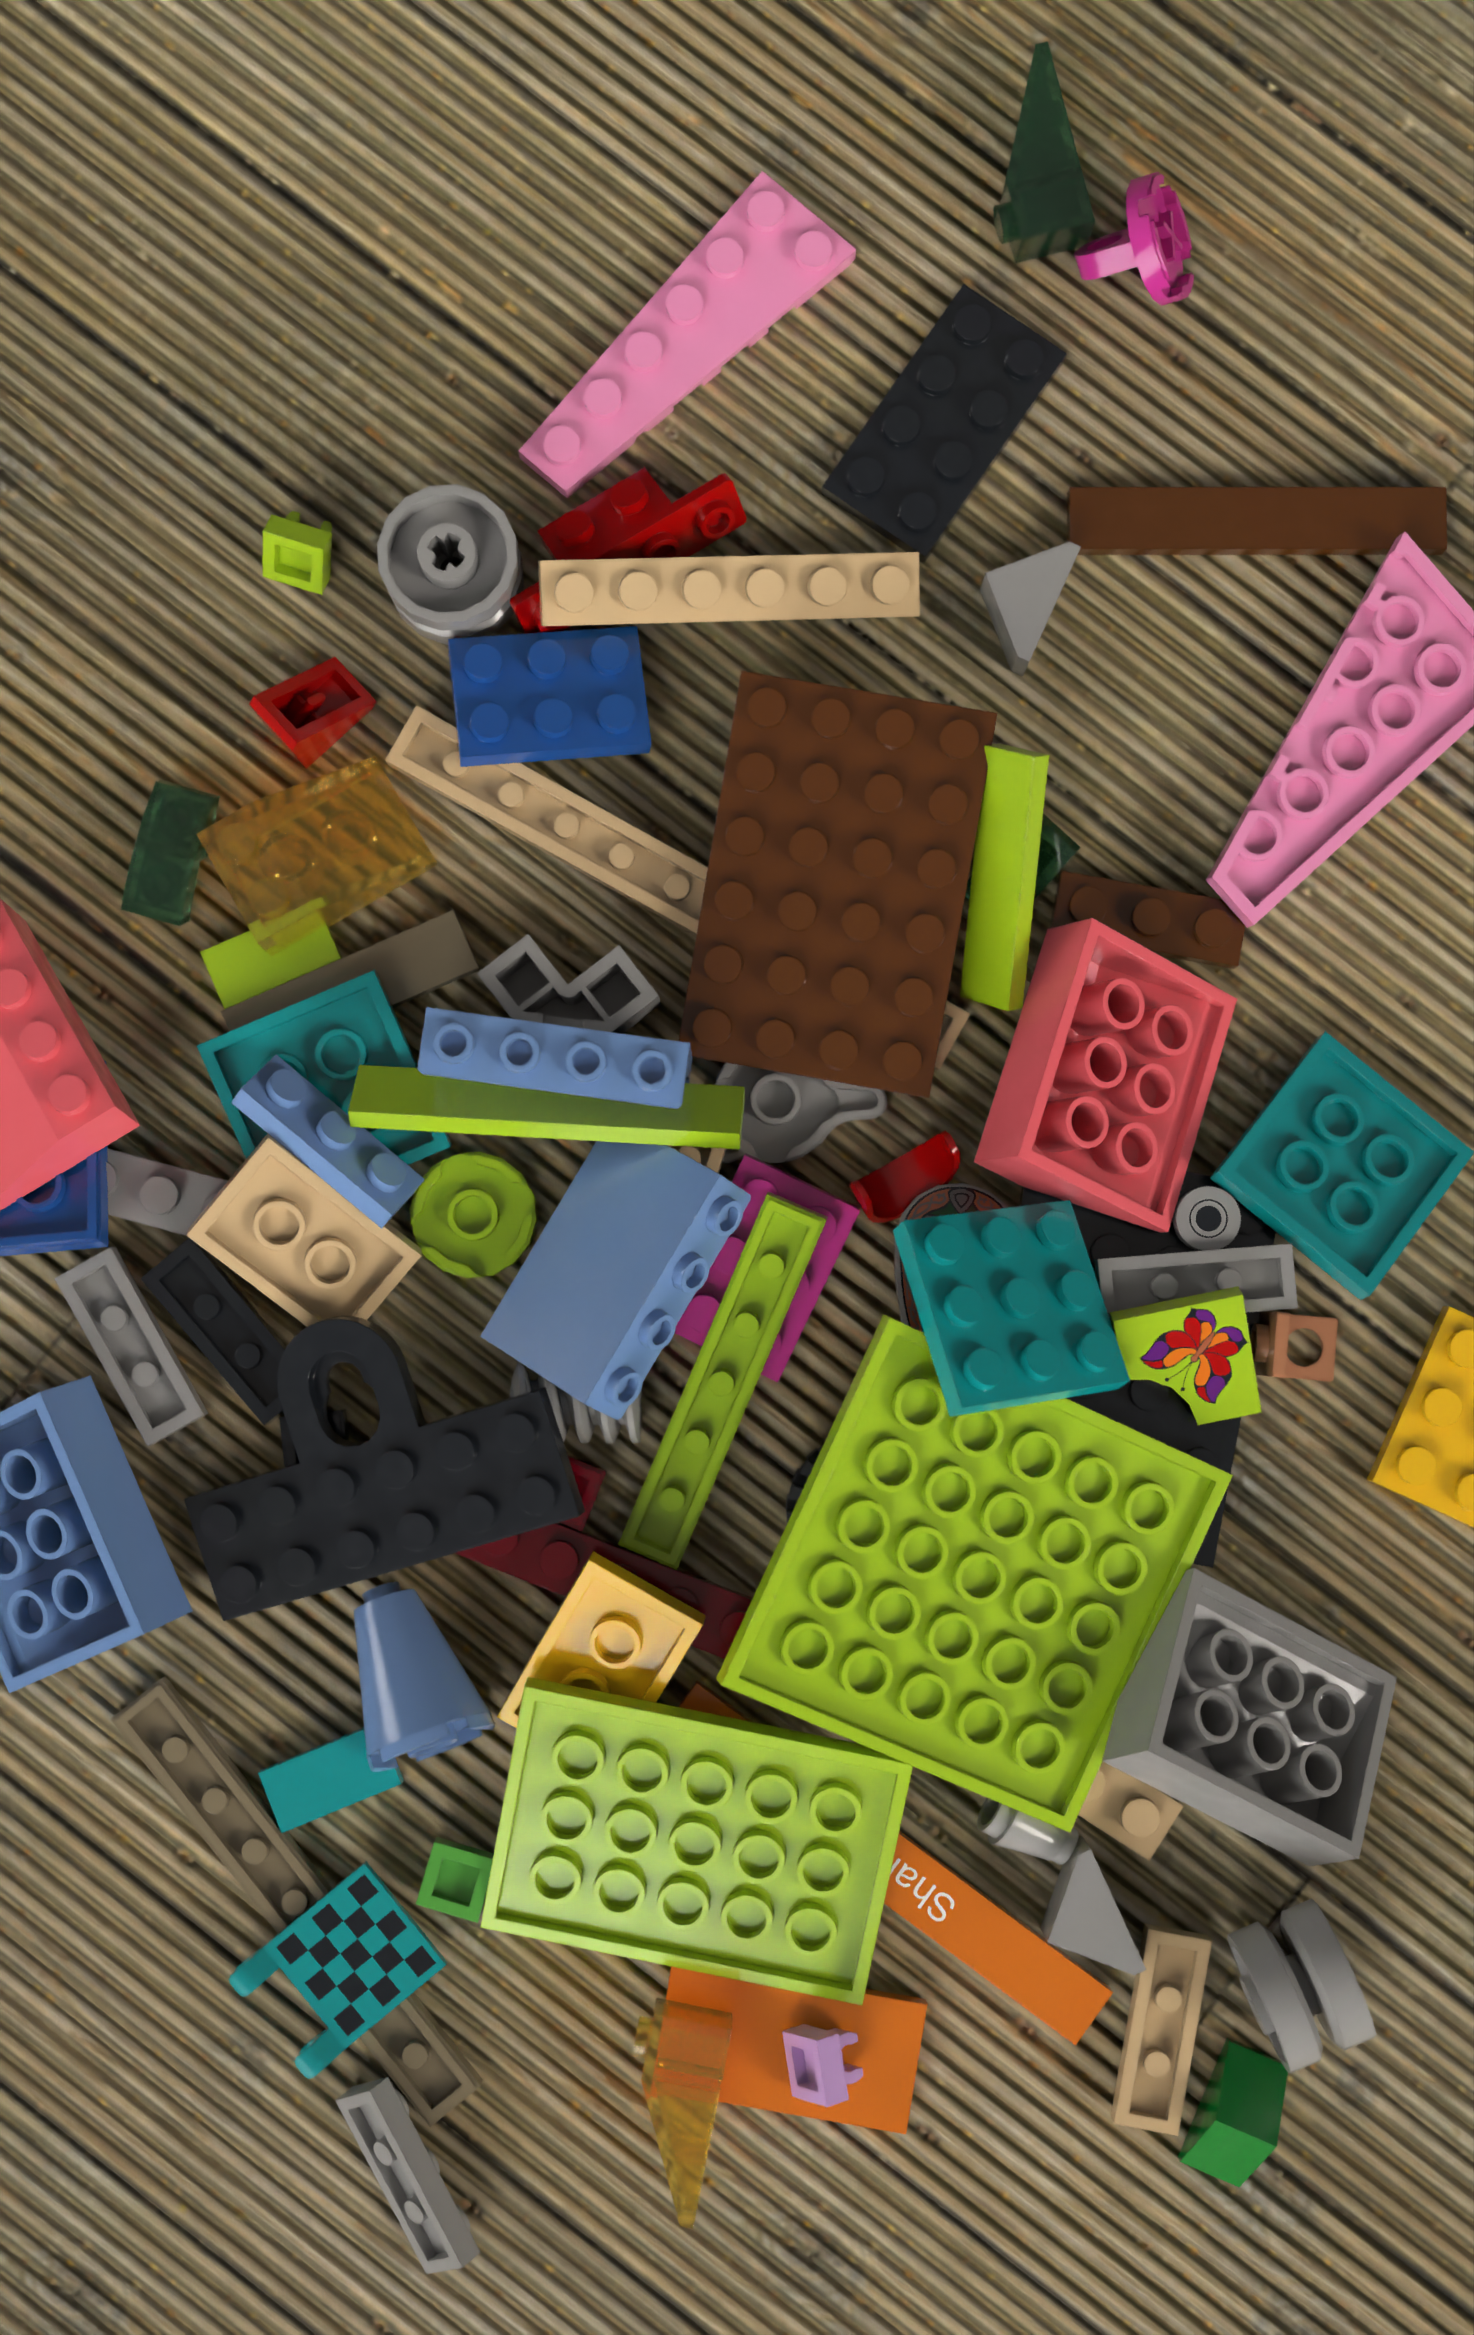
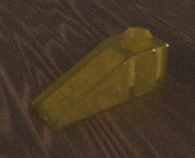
[632,1998,732,2229]

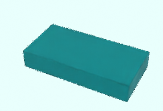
[258,1727,404,1833]

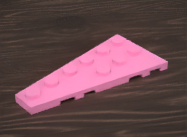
[1206,531,1474,928]

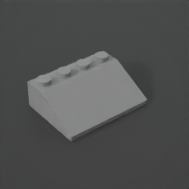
[1102,1568,1397,1866]

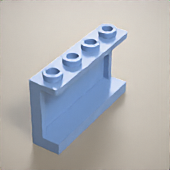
[418,1007,693,1109]
[480,1141,751,1420]

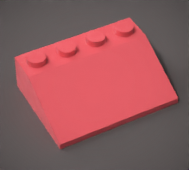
[0,898,140,1211]
[974,918,1237,1233]

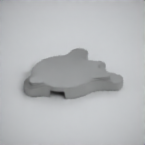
[715,1063,887,1164]

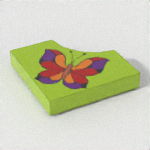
[1110,1286,1262,1425]

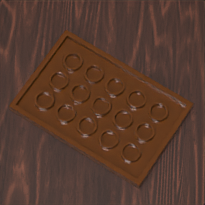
[679,671,997,1098]

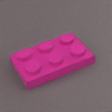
[675,1154,861,1382]

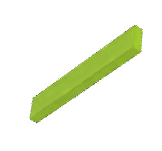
[348,1065,745,1149]
[618,1191,828,1570]

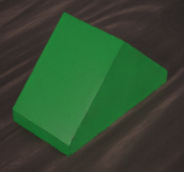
[1178,2038,1288,2187]

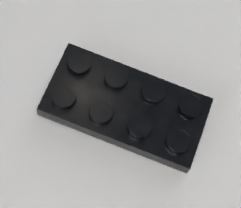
[821,284,1067,564]

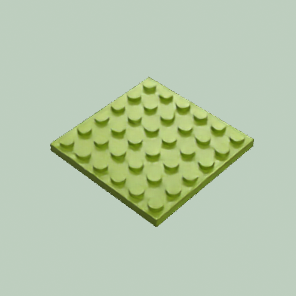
[716,1314,1233,1833]

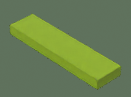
[960,743,1049,1011]

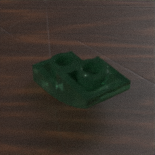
[121,780,220,926]

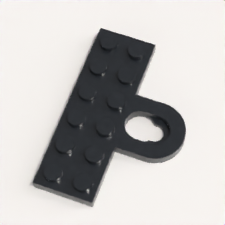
[184,1316,585,1621]

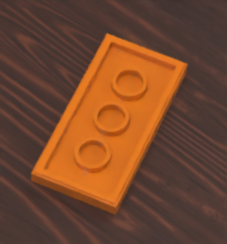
[650,1967,928,2134]

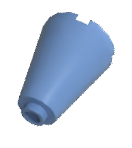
[353,1582,495,1772]

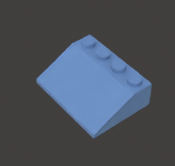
[0,1375,192,1693]

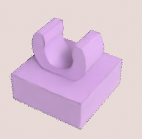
[782,2024,863,2107]

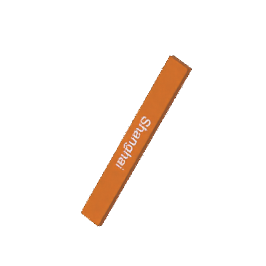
[678,1681,1113,2046]

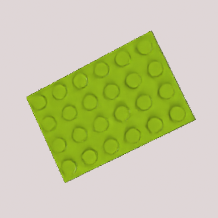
[480,1677,913,2005]

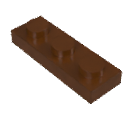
[1049,871,1245,969]

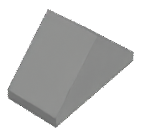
[980,541,1081,676]
[1040,1836,1146,1975]

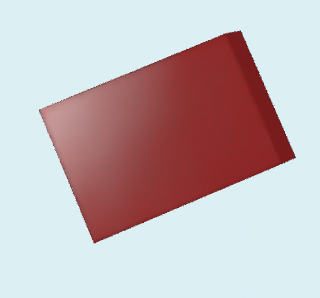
[249,657,377,769]

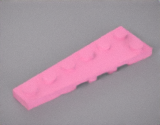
[518,171,856,499]

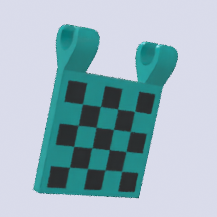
[229,1861,447,2079]

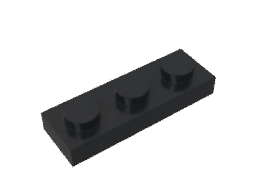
[141,1238,286,1425]

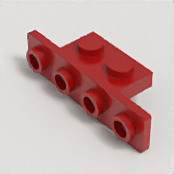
[509,467,747,634]

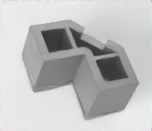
[477,934,661,1034]

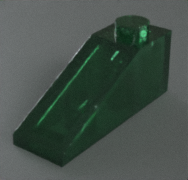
[993,41,1095,264]

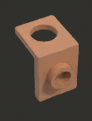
[1250,1312,1338,1382]

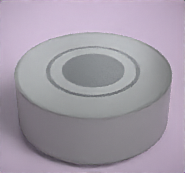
[1173,1186,1241,1251]

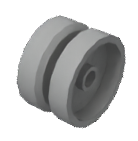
[377,484,524,645]
[1227,1898,1376,2074]

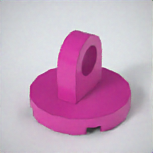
[1074,172,1194,306]

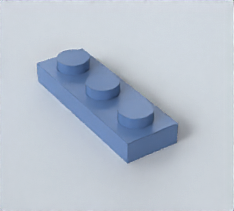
[231,1055,425,1229]

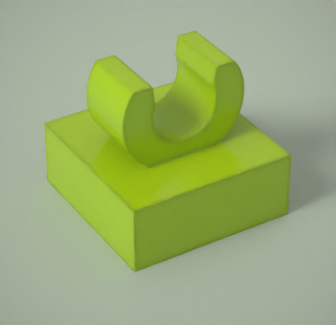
[262,511,332,595]

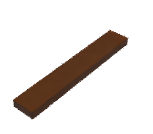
[1067,487,1447,555]

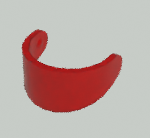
[849,1130,960,1223]

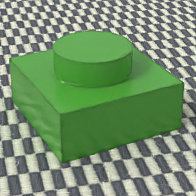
[416,1837,494,1923]

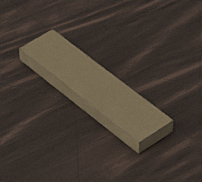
[221,910,480,1032]

